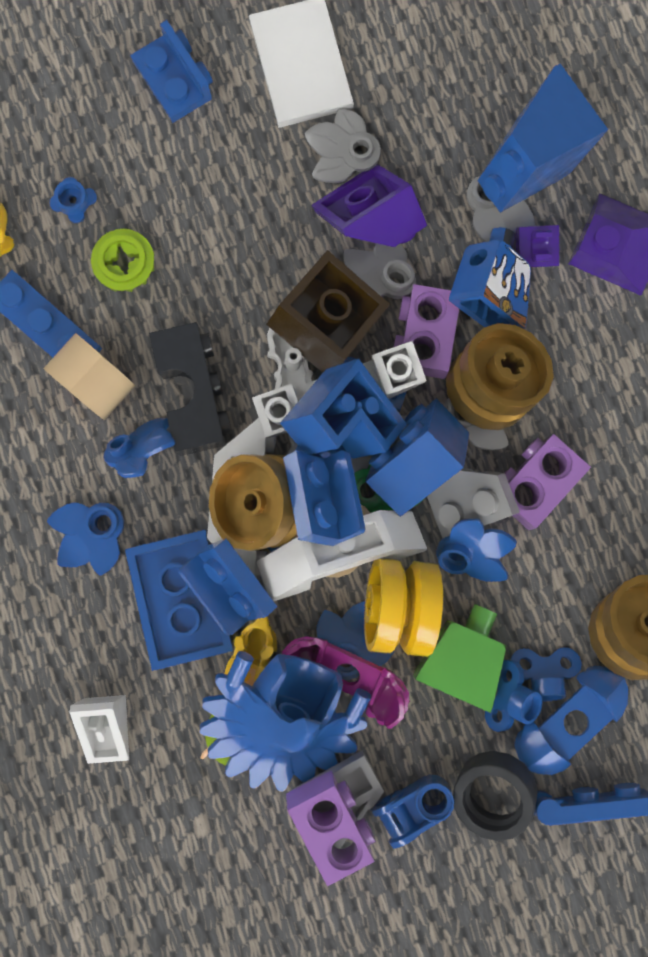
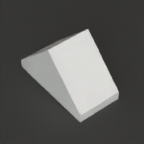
[69,695,129,764]

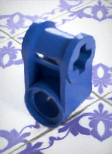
[370,774,454,849]

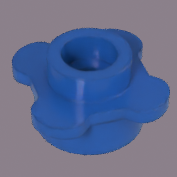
[49,177,97,223]

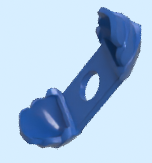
[515,666,628,775]

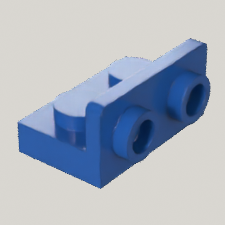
[130,20,213,123]
[283,450,366,546]
[178,538,278,636]

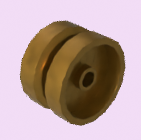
[446,323,554,430]
[209,455,298,551]
[588,575,648,680]

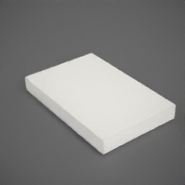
[249,0,354,128]

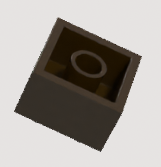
[266,250,390,373]

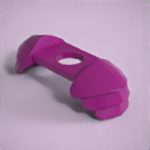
[282,636,410,729]

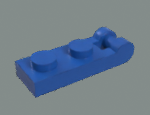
[534,783,648,826]

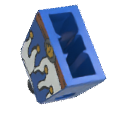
[449,227,531,329]

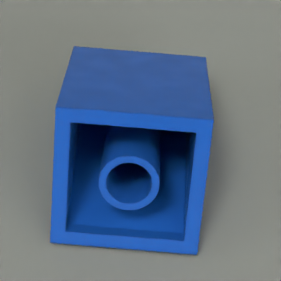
[477,63,608,213]

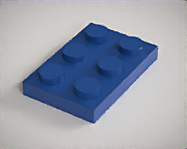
[125,530,235,671]

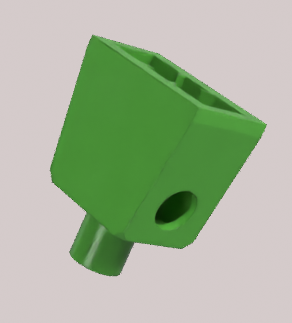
[413,604,506,713]

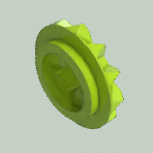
[91,229,155,292]

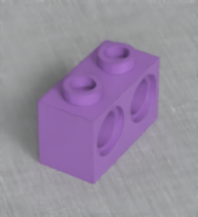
[394,284,459,379]
[505,434,591,530]
[286,770,376,886]

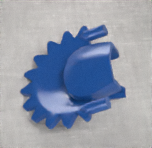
[200,651,371,791]

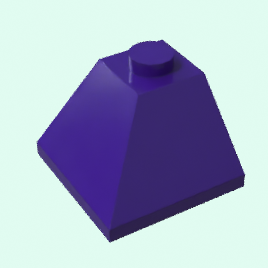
[311,164,428,247]
[568,193,648,295]

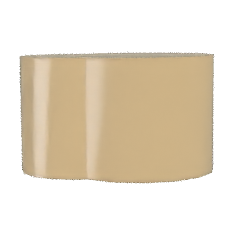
[43,333,136,420]

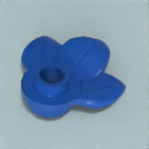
[103,418,176,478]
[47,502,124,576]
[436,518,517,582]
[317,601,397,680]

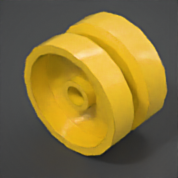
[364,558,443,657]

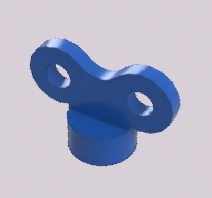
[509,647,582,702]
[485,660,542,732]

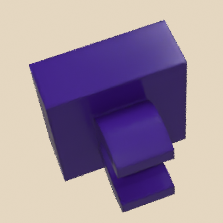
[516,225,559,268]

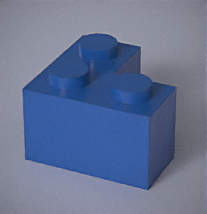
[280,358,407,459]
[365,398,469,517]

